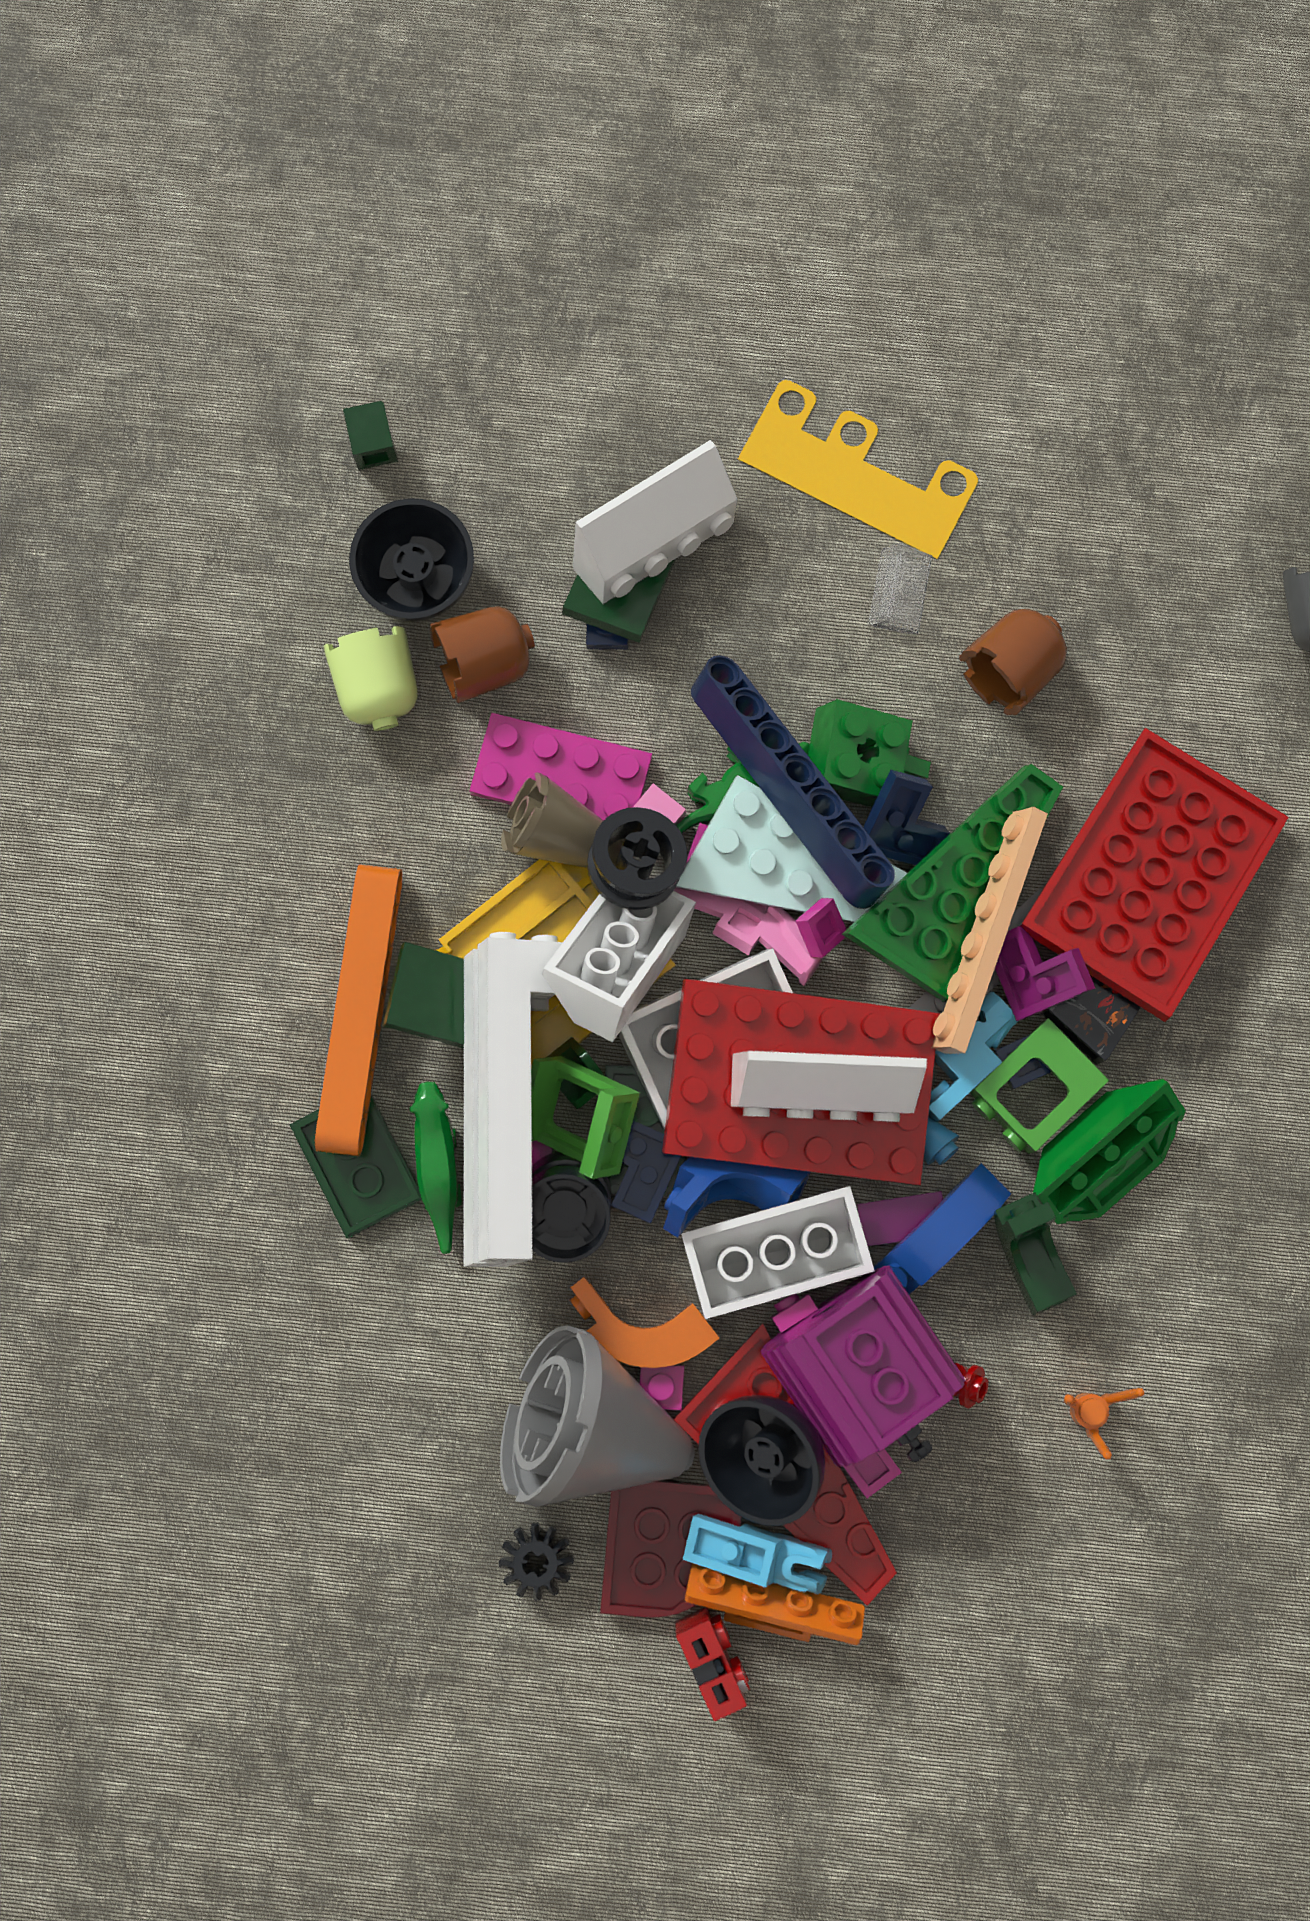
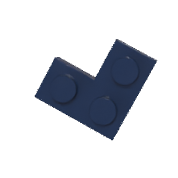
[863,769,950,865]
[611,1120,681,1224]

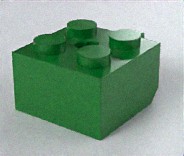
[808,699,931,807]

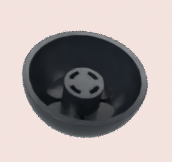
[349,498,474,621]
[699,1395,825,1526]

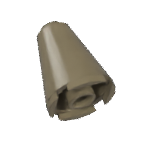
[501,772,623,868]

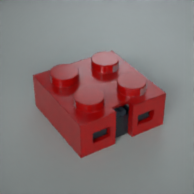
[675,1607,751,1722]

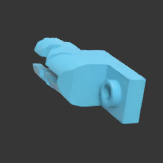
[928,992,1018,1121]
[683,1514,832,1595]

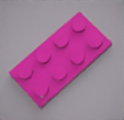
[469,712,652,820]

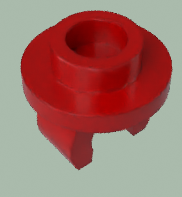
[952,1363,989,1409]

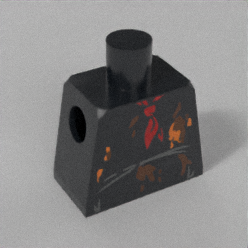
[1040,975,1141,1065]

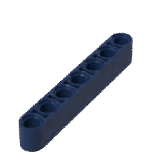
[691,655,895,909]

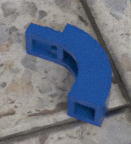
[663,1157,811,1238]
[874,1163,1011,1294]

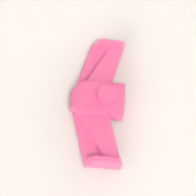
[674,865,823,986]

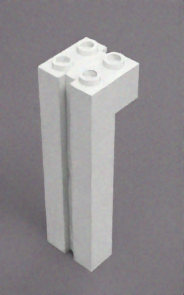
[464,932,563,1267]

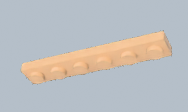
[931,807,1048,1054]

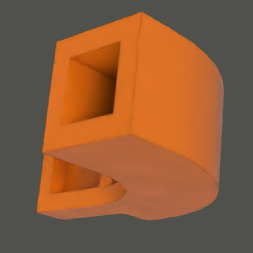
[570,1277,720,1368]

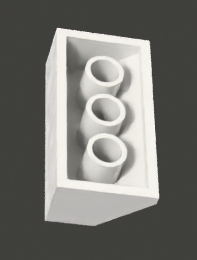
[573,440,737,604]
[542,891,696,1042]
[731,1051,927,1122]
[681,1186,874,1319]

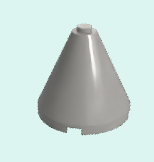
[500,1325,695,1507]

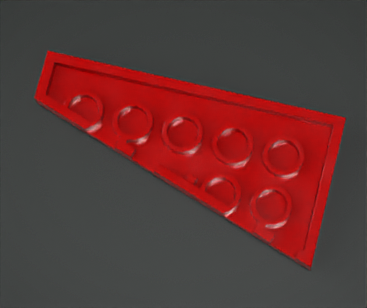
[673,1323,897,1606]

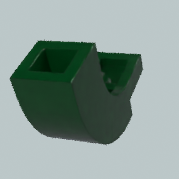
[994,1192,1077,1316]

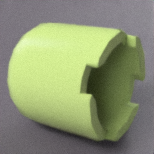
[324,626,418,731]

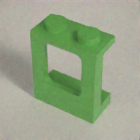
[970,1018,1109,1154]
[531,1056,640,1179]

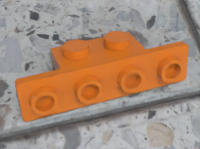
[685,1563,865,1645]

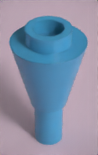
[924,1116,959,1165]

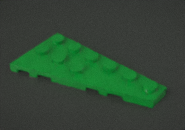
[842,764,1063,1002]

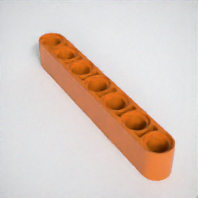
[315,864,403,1156]

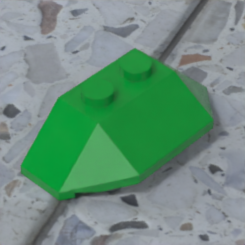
[1033,1079,1186,1225]

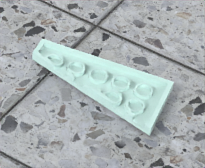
[676,775,907,923]

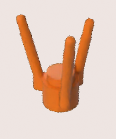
[1064,1388,1144,1460]

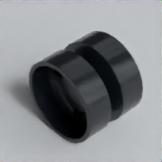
[532,1152,612,1263]

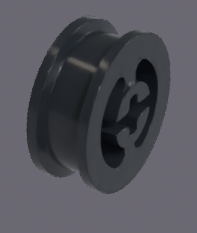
[587,807,687,910]

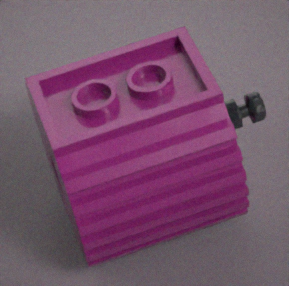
[761,1265,966,1467]

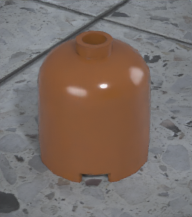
[430,606,535,703]
[959,608,1067,715]

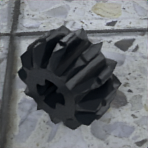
[499,1522,574,1601]

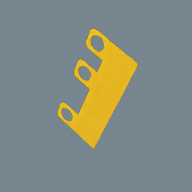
[738,380,978,559]

